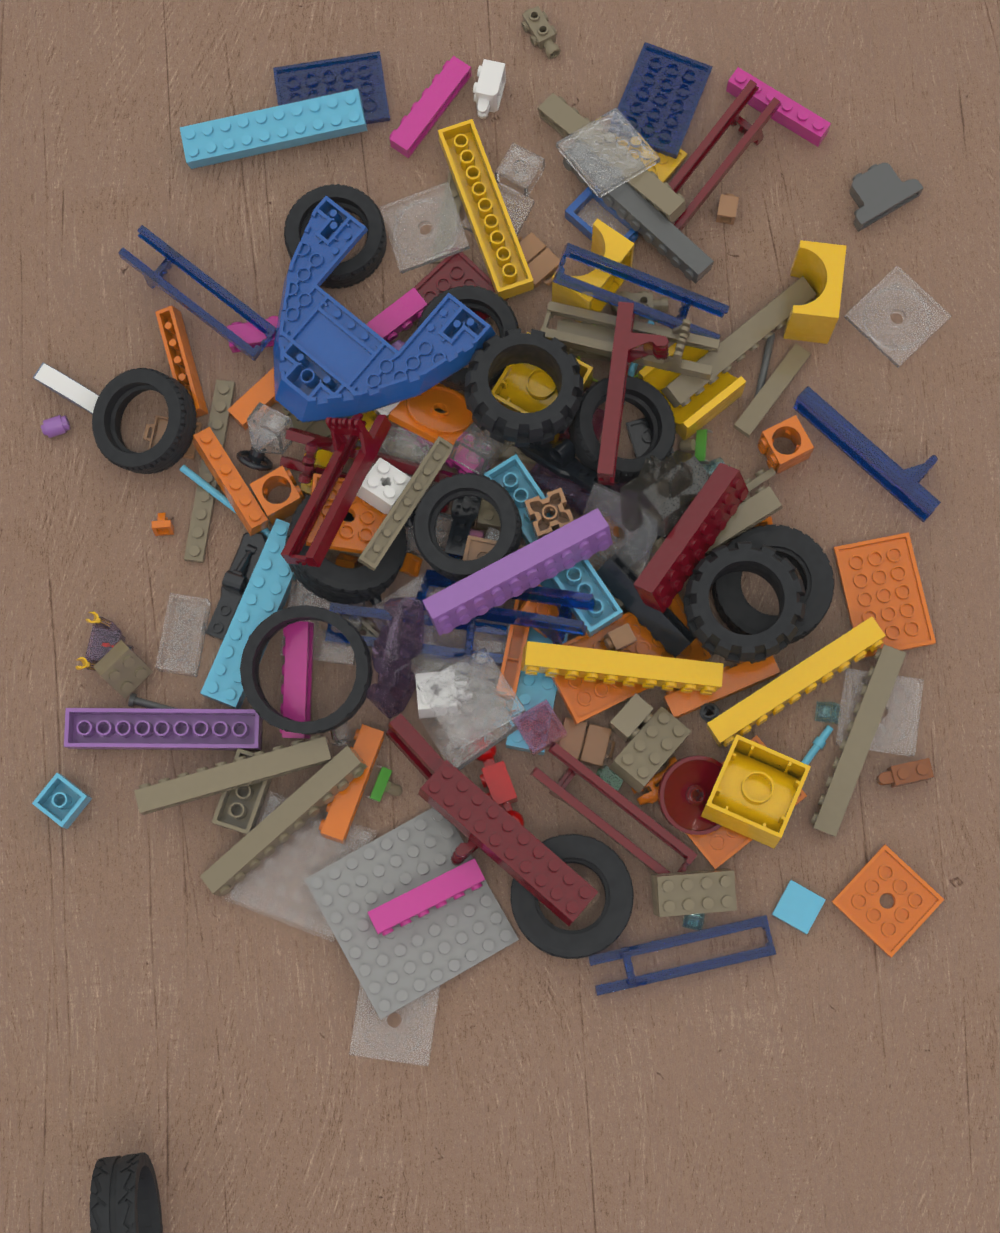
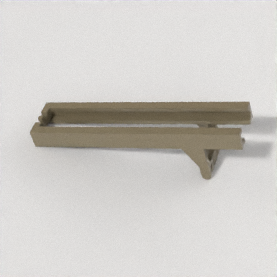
[541,301,720,380]

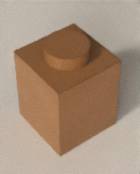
[716,193,739,225]
[604,623,637,651]

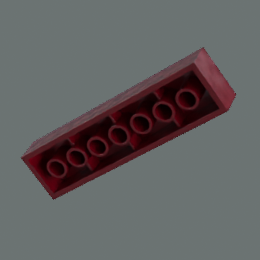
[633,462,749,613]

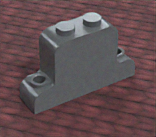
[849,163,923,232]

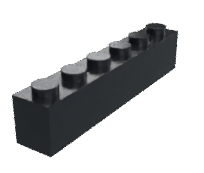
[596,554,696,658]

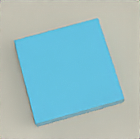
[771,880,826,935]

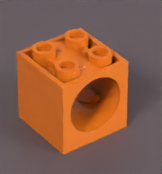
[757,415,814,475]
[249,465,305,525]

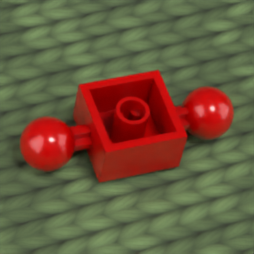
[472,737,524,827]

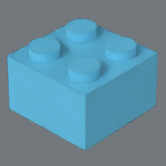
[32,773,92,829]

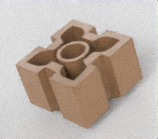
[524,488,574,540]

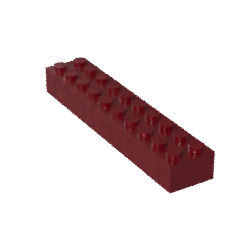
[418,760,598,926]

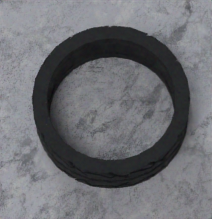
[240,605,373,735]
[90,1152,163,1233]

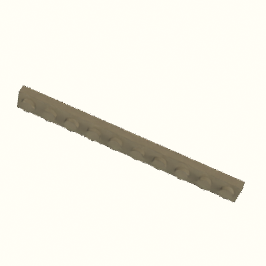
[184,379,236,563]

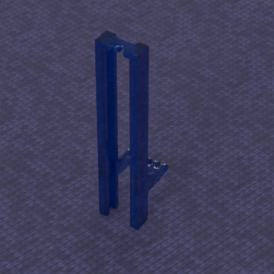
[118,225,276,361]
[552,243,730,340]
[793,386,941,522]
[414,569,596,645]
[325,603,507,666]
[588,915,776,996]

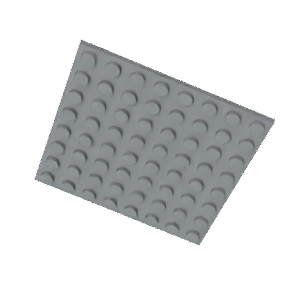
[304,807,519,1020]

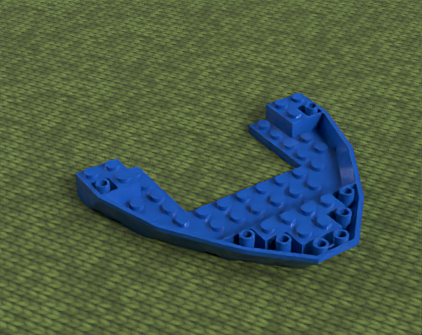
[273,196,496,423]

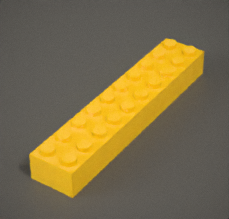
[438,119,534,299]
[706,617,886,747]
[521,641,724,695]

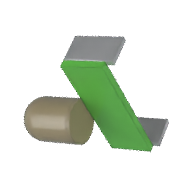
[679,429,713,464]
[365,765,402,802]

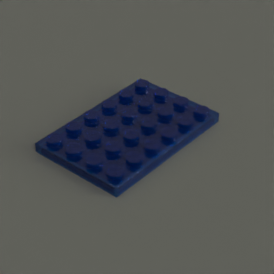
[608,42,713,159]
[273,51,391,124]

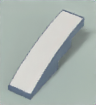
[33,363,99,415]

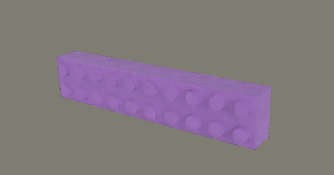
[422,508,613,636]
[64,708,263,751]

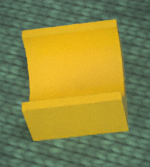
[552,218,634,323]
[783,240,846,344]
[638,326,746,440]
[491,332,593,443]
[701,734,811,849]

